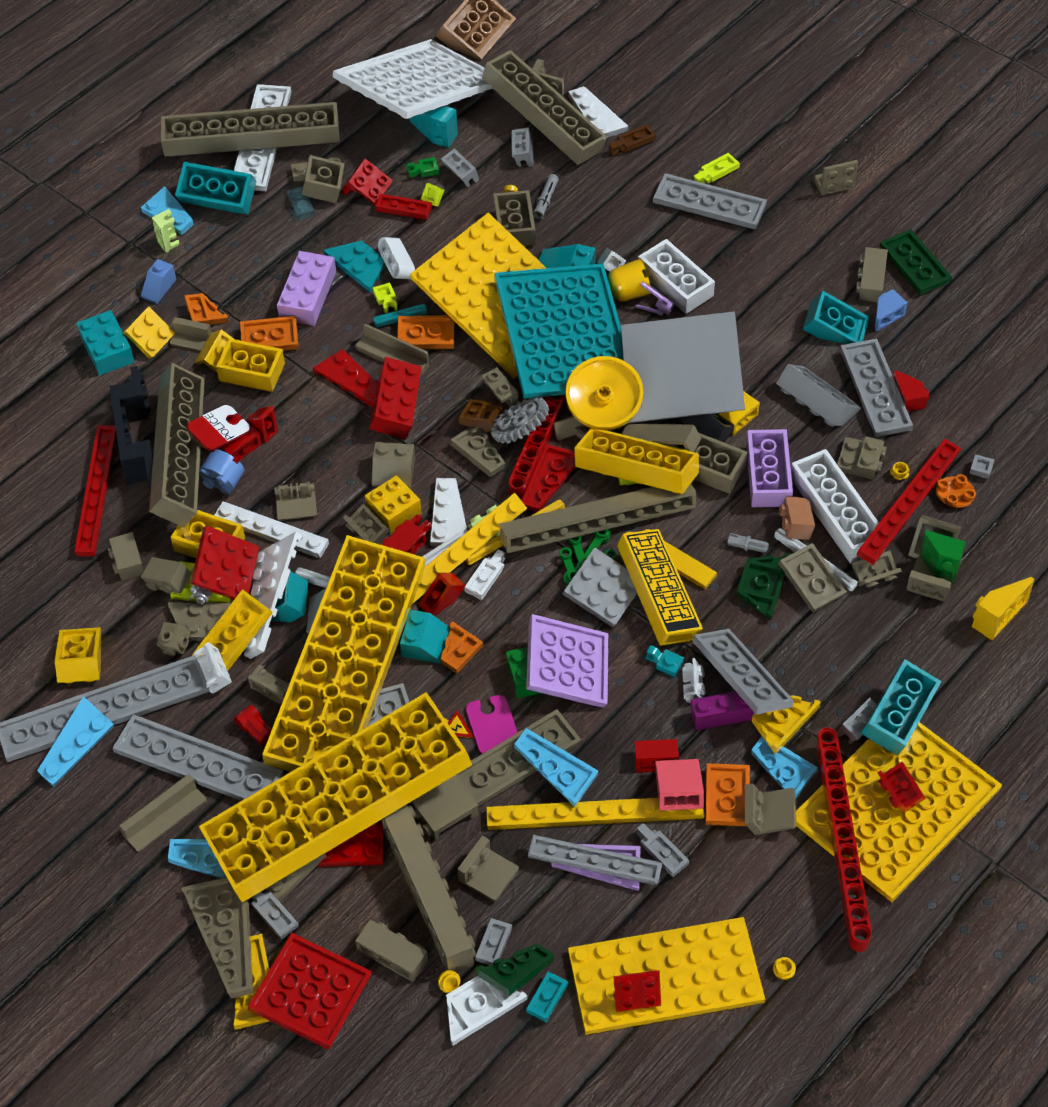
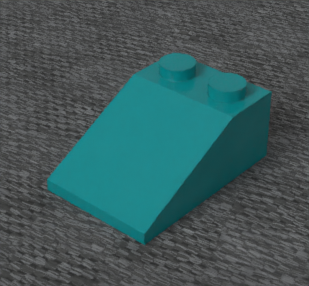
[410,106,458,148]
[539,244,595,268]
[803,291,869,344]

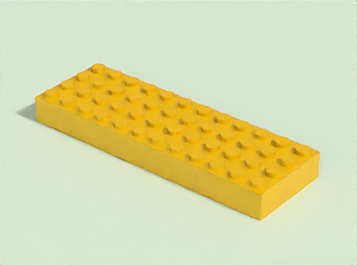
[262,535,425,772]
[199,692,472,902]

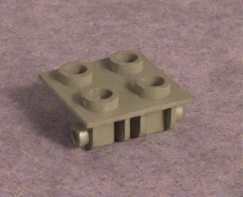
[274,481,317,521]

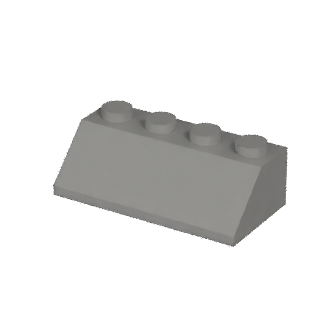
[776,364,862,427]

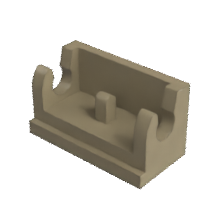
[248,665,291,705]

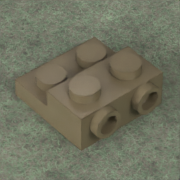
[837,436,887,480]

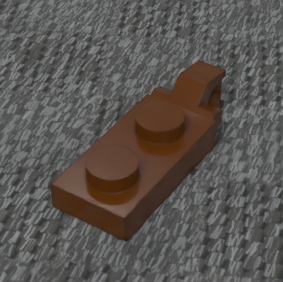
[609,124,657,156]

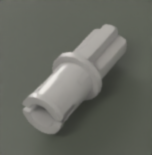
[728,533,769,553]

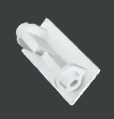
[682,658,706,703]

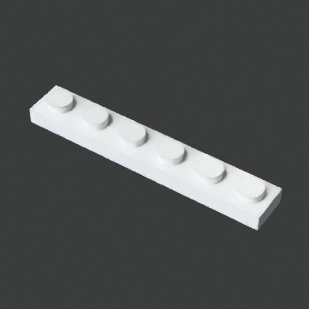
[214,501,329,559]

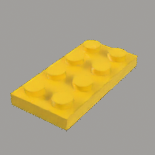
[192,589,273,672]

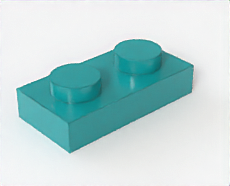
[526,971,568,1023]

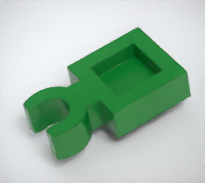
[407,157,439,178]

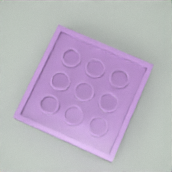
[526,614,608,708]

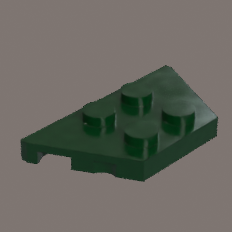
[737,553,791,620]

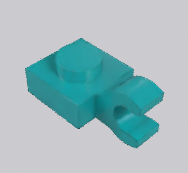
[646,645,684,677]

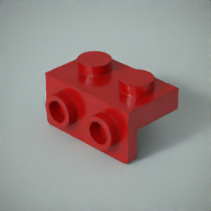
[877,762,926,813]

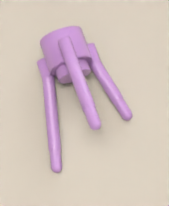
[636,282,675,317]

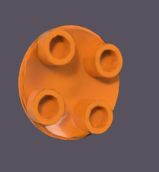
[936,474,976,508]

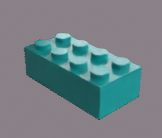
[175,162,257,215]
[861,659,941,756]

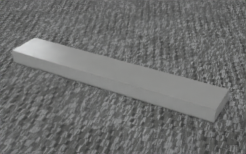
[528,835,662,886]

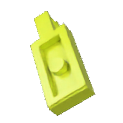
[694,153,740,184]

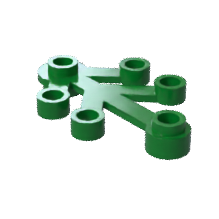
[560,529,617,586]

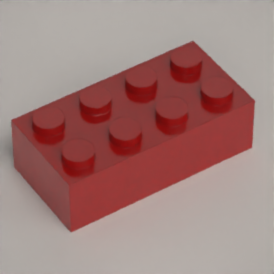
[369,356,422,439]

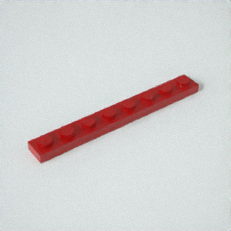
[74,425,117,556]

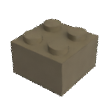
[301,155,344,203]

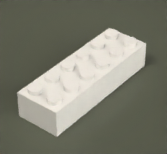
[791,449,879,564]

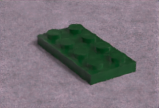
[879,229,952,295]

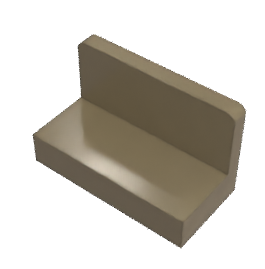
[170,317,211,352]

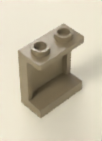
[411,776,479,841]

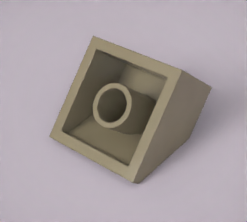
[372,442,415,490]
[908,515,961,558]

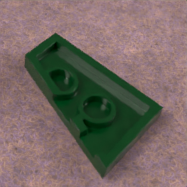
[475,944,554,996]

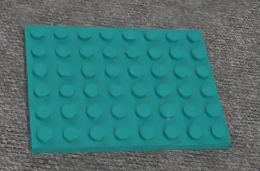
[494,264,624,399]

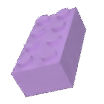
[277,251,336,326]
[746,429,793,507]

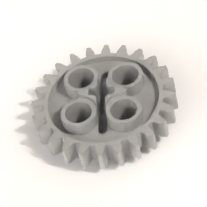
[491,397,549,444]

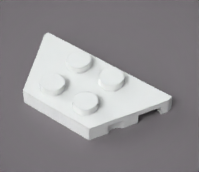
[446,976,527,1046]

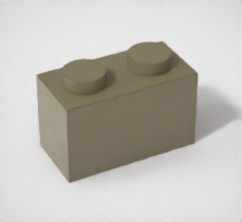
[107,532,144,581]
[141,557,192,594]

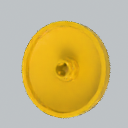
[566,356,643,430]

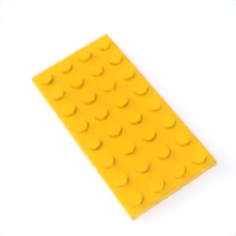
[568,917,765,1035]

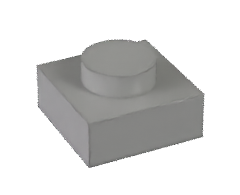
[970,454,994,479]

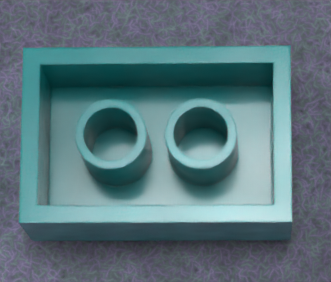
[76,310,135,376]

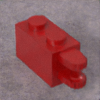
[382,514,431,555]

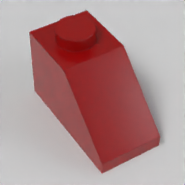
[893,371,929,412]
[246,406,278,443]
[418,573,466,616]

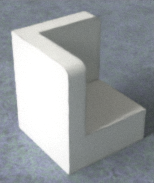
[597,248,626,271]

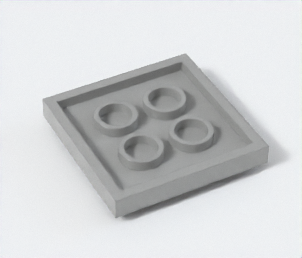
[562,548,637,628]

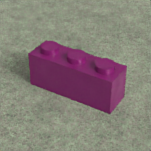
[690,692,755,730]

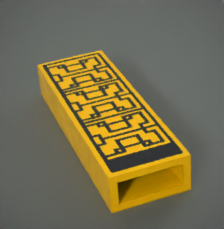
[617,529,703,646]

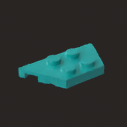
[324,241,386,293]

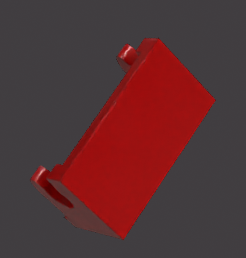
[634,739,679,773]

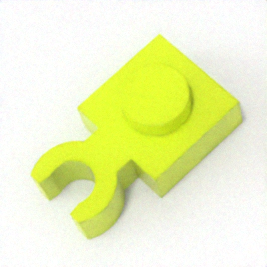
[373,283,398,314]

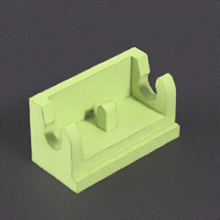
[152,209,180,253]

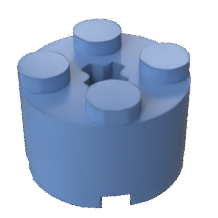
[199,450,245,495]

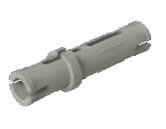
[533,174,559,219]

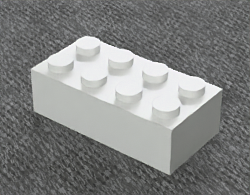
[638,239,715,314]

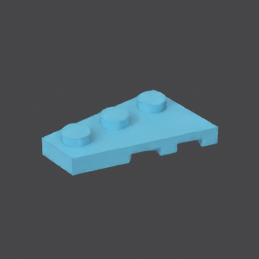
[141,186,194,235]

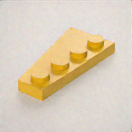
[234,934,270,1030]

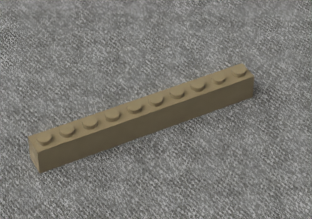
[499,484,696,553]

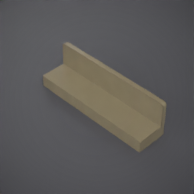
[355,324,429,377]
[120,774,207,852]

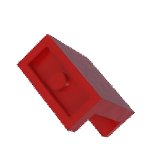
[219,413,262,463]

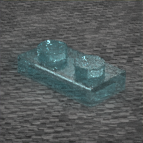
[287,186,315,220]

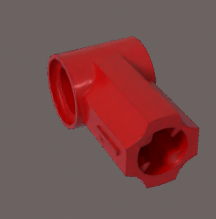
[234,705,272,745]

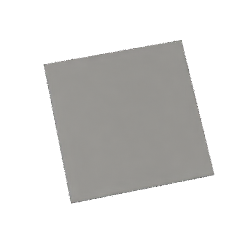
[621,311,745,423]

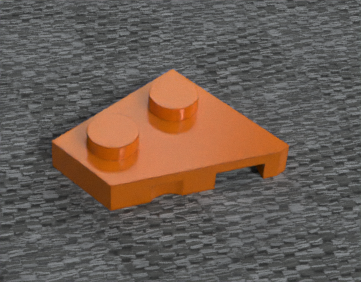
[184,293,228,325]
[441,622,483,674]

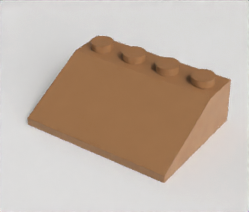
[436,0,516,61]

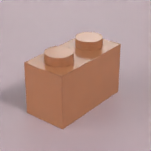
[779,496,815,540]

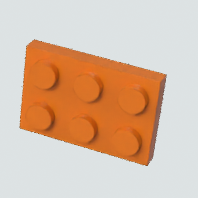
[398,315,454,349]
[240,316,299,350]
[706,763,750,826]

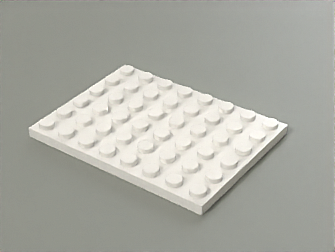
[333,39,493,119]

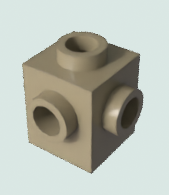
[157,622,191,656]

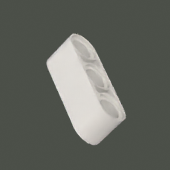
[378,237,415,279]

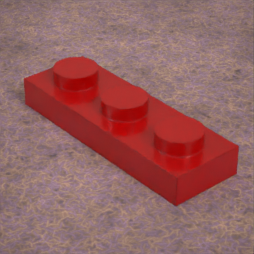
[375,194,432,220]

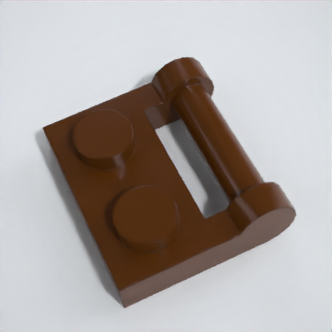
[459,399,503,432]

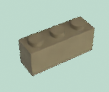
[856,247,888,303]
[355,919,428,982]

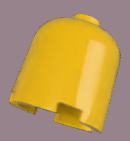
[608,259,651,302]

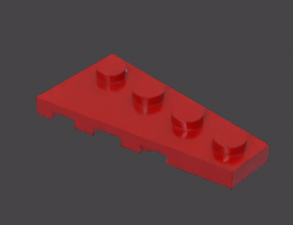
[313,349,377,407]
[521,444,575,512]

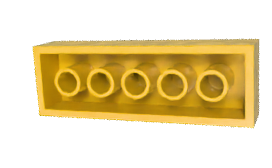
[574,428,699,494]

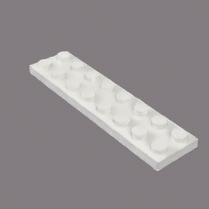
[234,84,291,191]

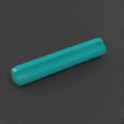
[373,304,427,328]

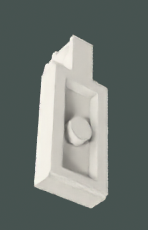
[464,549,505,600]

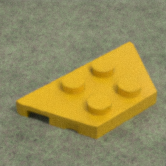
[751,695,821,754]

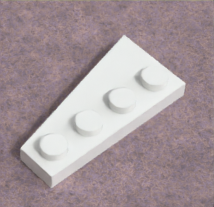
[568,86,628,138]
[430,478,467,547]

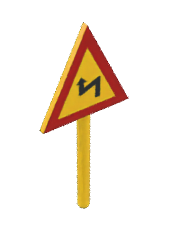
[444,710,475,738]

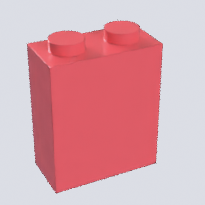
[656,759,704,811]

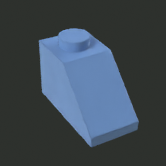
[141,259,176,304]
[875,289,908,331]

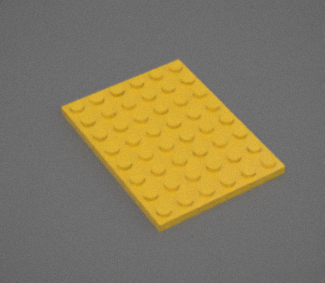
[409,212,546,379]
[796,722,1002,903]

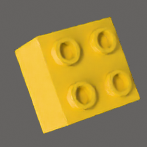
[365,475,422,534]

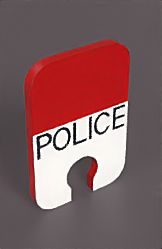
[187,405,250,451]

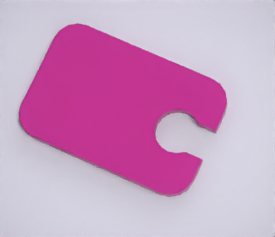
[466,695,518,754]

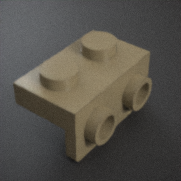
[482,368,519,407]
[343,503,390,544]
[851,551,902,588]

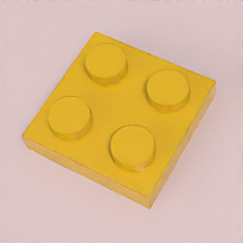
[123,307,175,359]

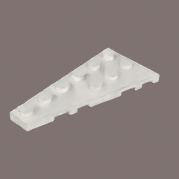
[244,531,302,659]

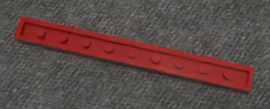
[856,439,962,566]

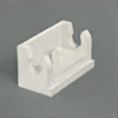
[194,642,232,694]

